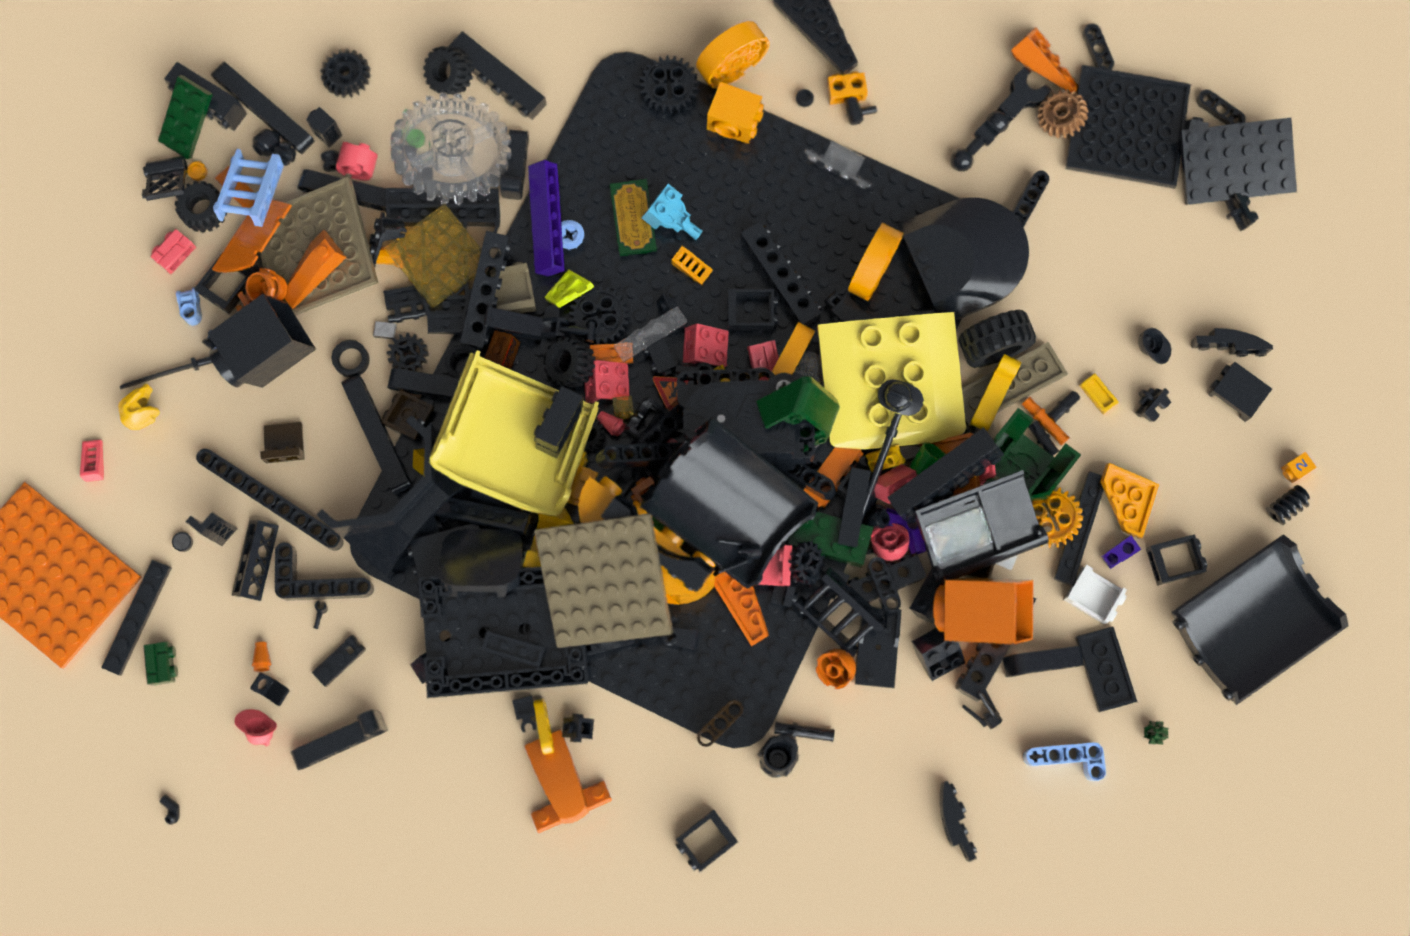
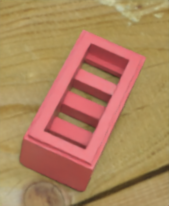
[80,440,104,482]

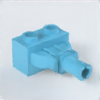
[641,184,703,240]

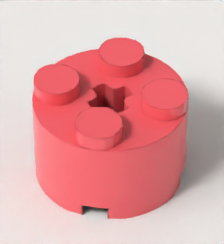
[335,142,378,181]

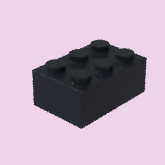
[533,386,583,458]

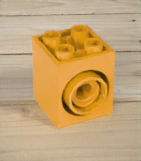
[707,82,764,144]

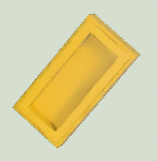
[1079,373,1119,414]

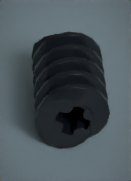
[1266,485,1310,525]

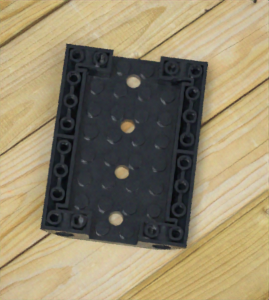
[418,567,588,698]

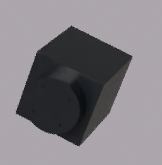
[208,294,316,388]

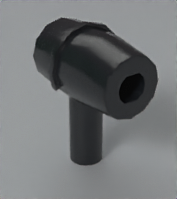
[844,97,877,125]

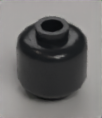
[252,129,280,157]

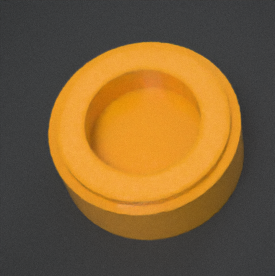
[187,161,207,181]

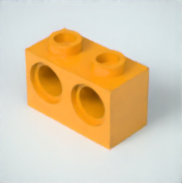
[827,72,868,105]

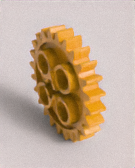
[1031,487,1083,548]

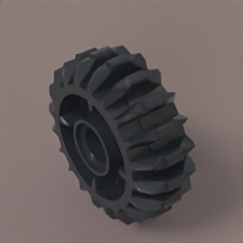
[320,49,371,99]

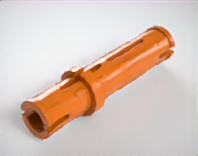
[1021,396,1070,446]

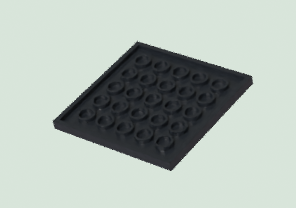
[1065,65,1191,189]

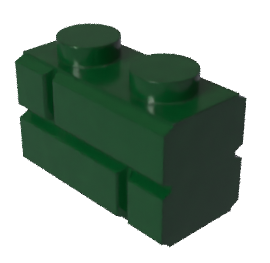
[143,642,178,686]

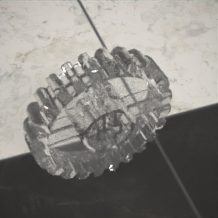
[390,92,512,205]

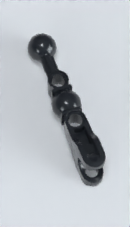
[950,66,1052,172]

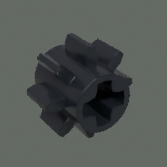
[274,142,296,166]

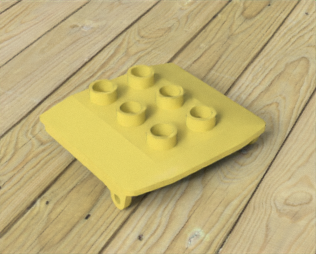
[817,312,966,450]
[429,350,599,517]

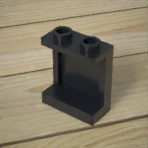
[1208,362,1272,422]

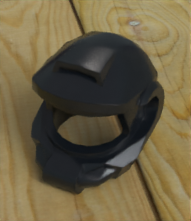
[758,734,799,778]

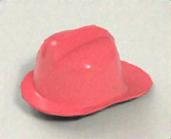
[234,709,277,746]

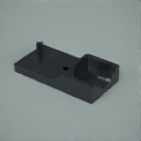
[855,607,902,689]

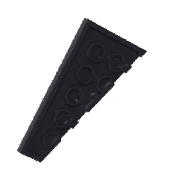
[773,0,858,76]

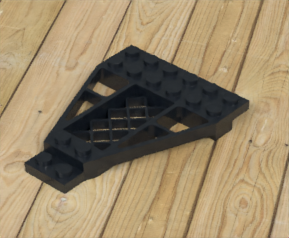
[385,188,500,334]

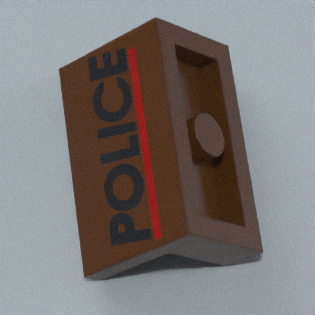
[485,331,521,370]

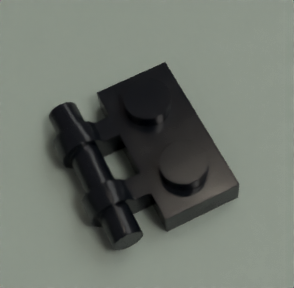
[383,284,426,323]

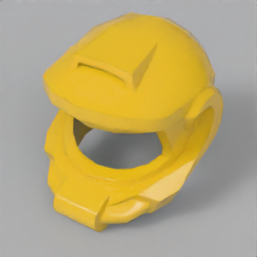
[118,384,160,430]

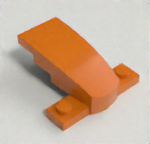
[524,729,612,833]

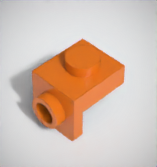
[630,477,655,504]

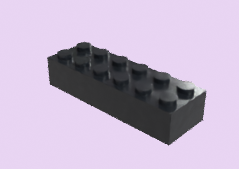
[887,427,1004,524]

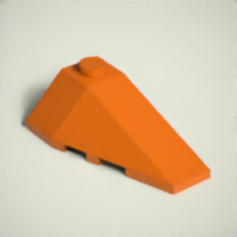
[1011,27,1078,93]
[284,230,347,309]

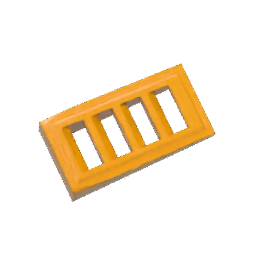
[671,246,713,285]

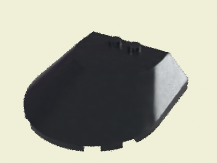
[897,197,1029,321]

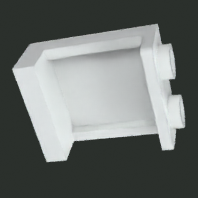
[1064,565,1127,624]

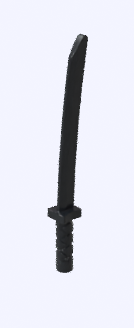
[120,356,212,389]

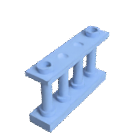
[213,149,284,227]

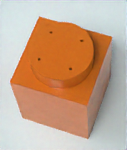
[934,578,1033,644]

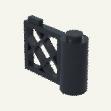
[142,156,188,201]

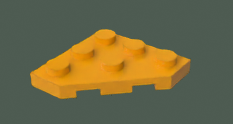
[1100,463,1159,538]

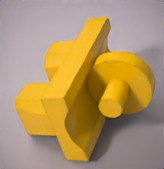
[866,444,906,472]

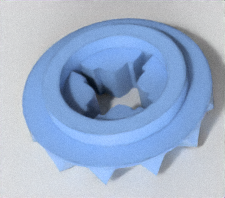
[561,220,584,250]

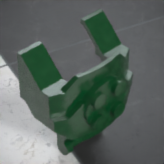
[982,408,1081,501]

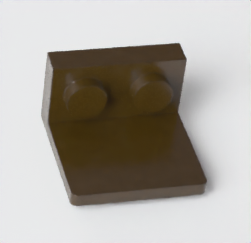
[260,422,305,464]

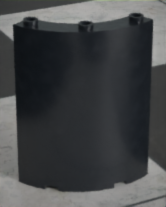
[640,417,818,589]
[1172,534,1349,705]

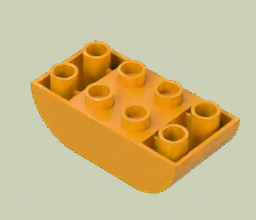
[579,476,715,605]

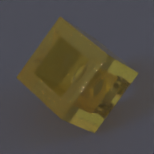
[613,396,634,419]

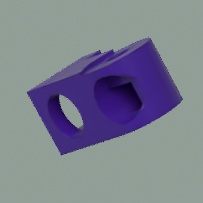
[1101,535,1141,569]

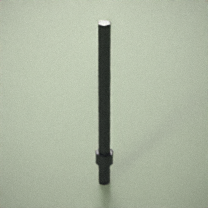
[861,413,902,524]

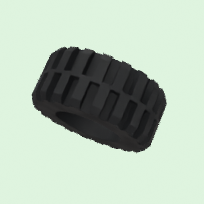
[958,310,1036,368]

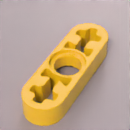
[534,698,554,755]

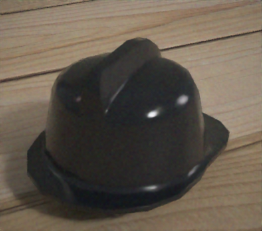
[878,379,924,416]

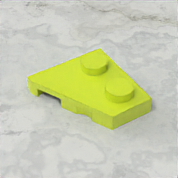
[545,270,594,308]

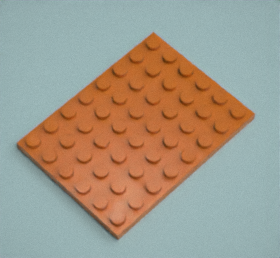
[0,482,142,669]

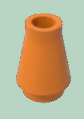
[251,642,272,672]

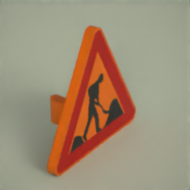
[653,376,688,408]

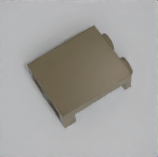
[490,262,537,314]

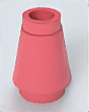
[596,411,626,436]

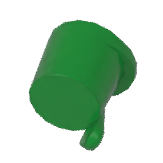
[910,442,946,475]

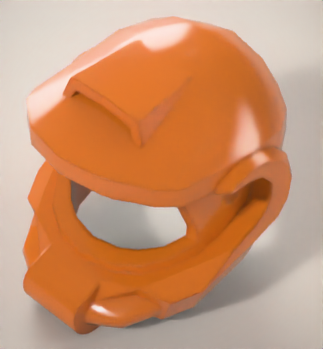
[245,268,287,301]

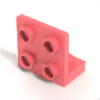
[683,323,729,367]
[584,360,630,403]
[759,545,792,586]

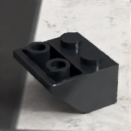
[911,628,966,681]

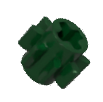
[1144,721,1169,745]

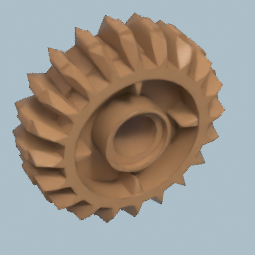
[1037,89,1088,139]

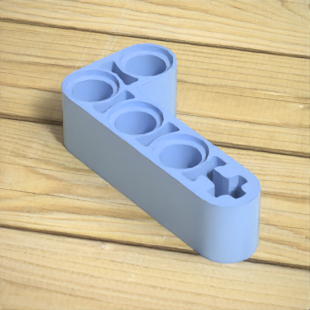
[1023,743,1106,781]

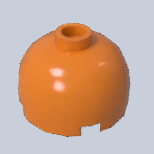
[816,648,856,689]

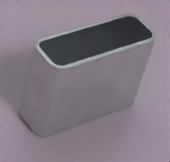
[373,321,397,340]

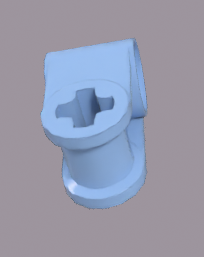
[176,287,202,326]

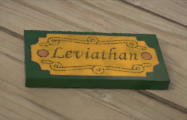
[610,179,657,256]

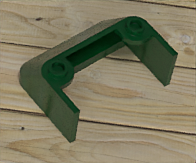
[756,376,840,451]

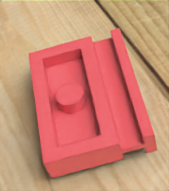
[747,340,779,380]

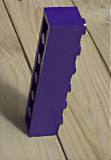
[528,160,565,277]

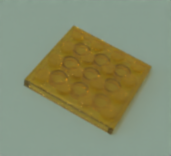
[385,204,482,308]

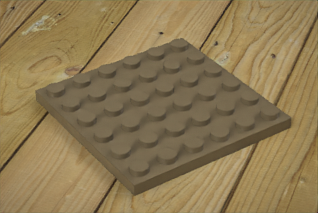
[260,177,379,315]
[534,513,673,648]

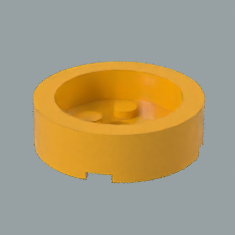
[696,21,770,88]
[848,223,904,301]

